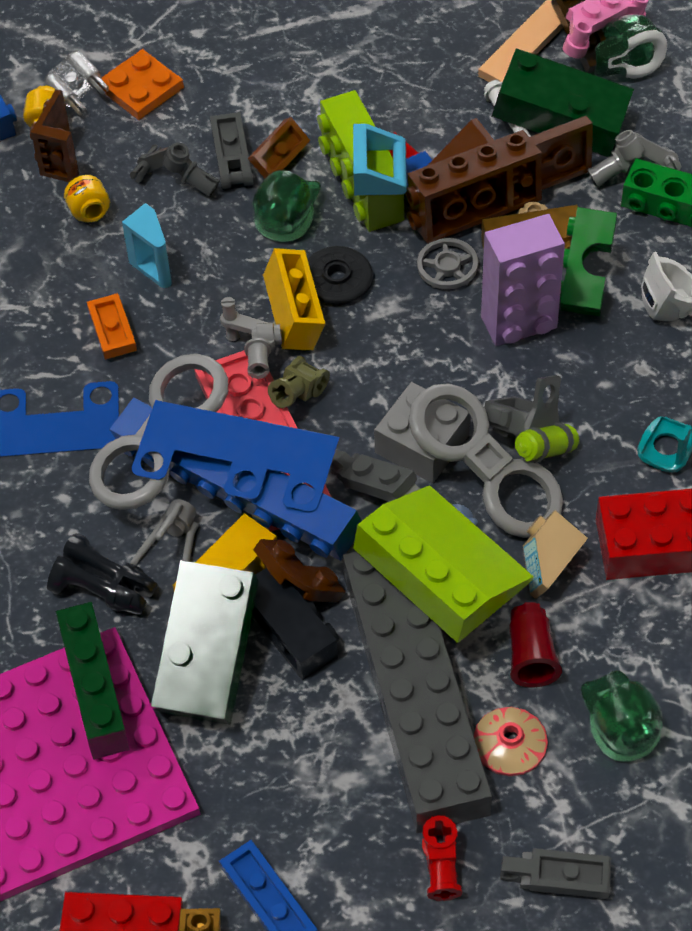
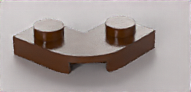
[253,539,346,603]

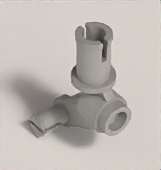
[587,130,681,187]
[220,297,282,379]

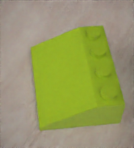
[353,485,534,643]

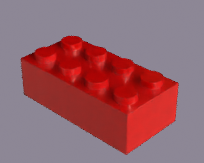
[595,489,692,580]

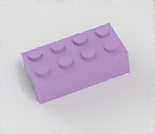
[481,214,565,347]

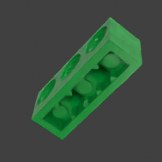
[621,158,692,227]

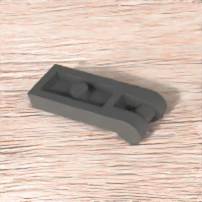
[210,112,253,190]

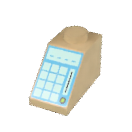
[523,510,588,599]

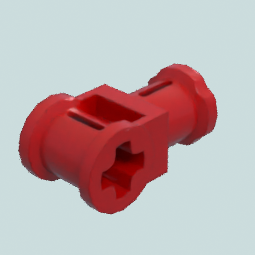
[422,815,463,901]

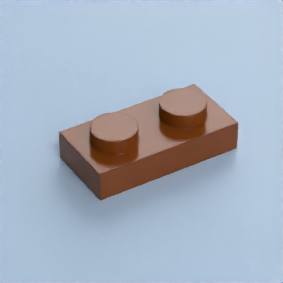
[248,117,311,182]

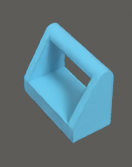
[353,124,407,195]
[122,203,172,288]

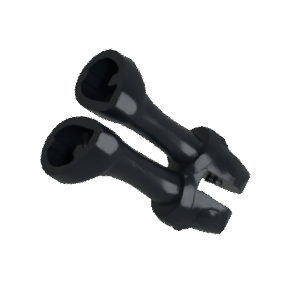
[47,533,158,615]

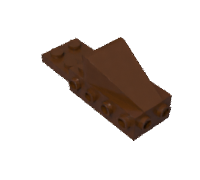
[405,116,593,244]

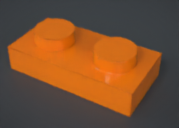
[87,293,137,360]

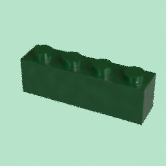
[56,601,130,760]

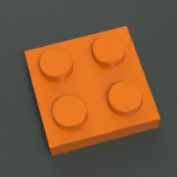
[97,49,184,120]

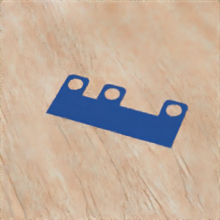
[0,381,119,457]
[132,400,339,512]

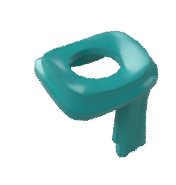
[637,416,692,473]

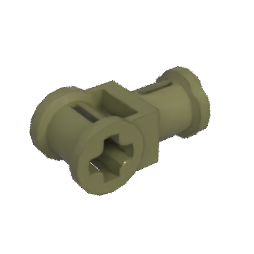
[268,356,330,408]

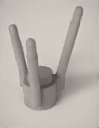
[131,499,199,565]

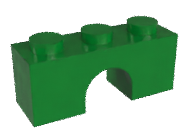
[560,207,617,316]

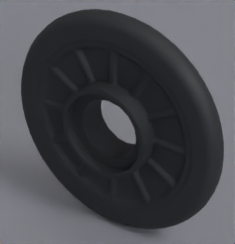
[307,246,373,304]

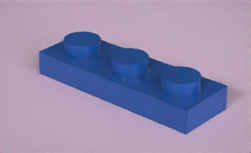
[219,840,318,931]

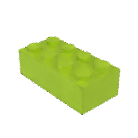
[317,90,404,232]

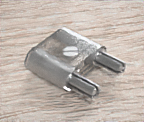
[44,50,109,115]

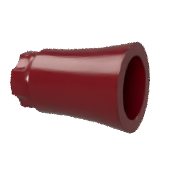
[509,602,562,688]

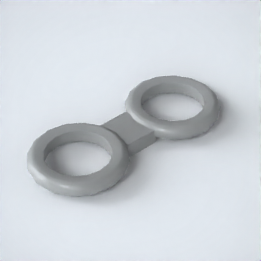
[89,354,228,510]
[409,383,563,538]

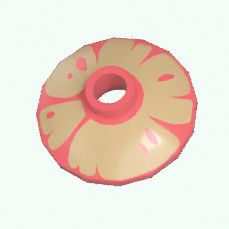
[473,707,548,777]

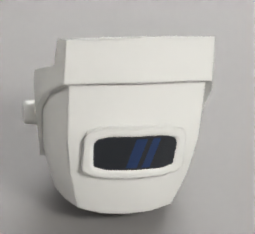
[641,252,692,321]

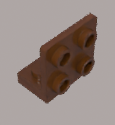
[30,89,79,182]

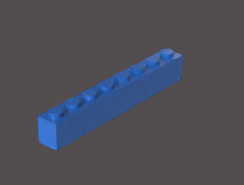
[110,397,362,561]

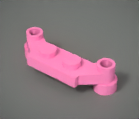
[563,0,649,59]

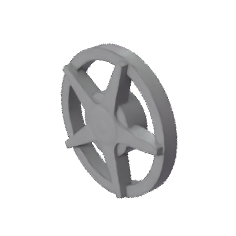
[417,238,478,289]

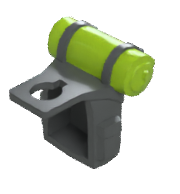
[484,375,579,463]

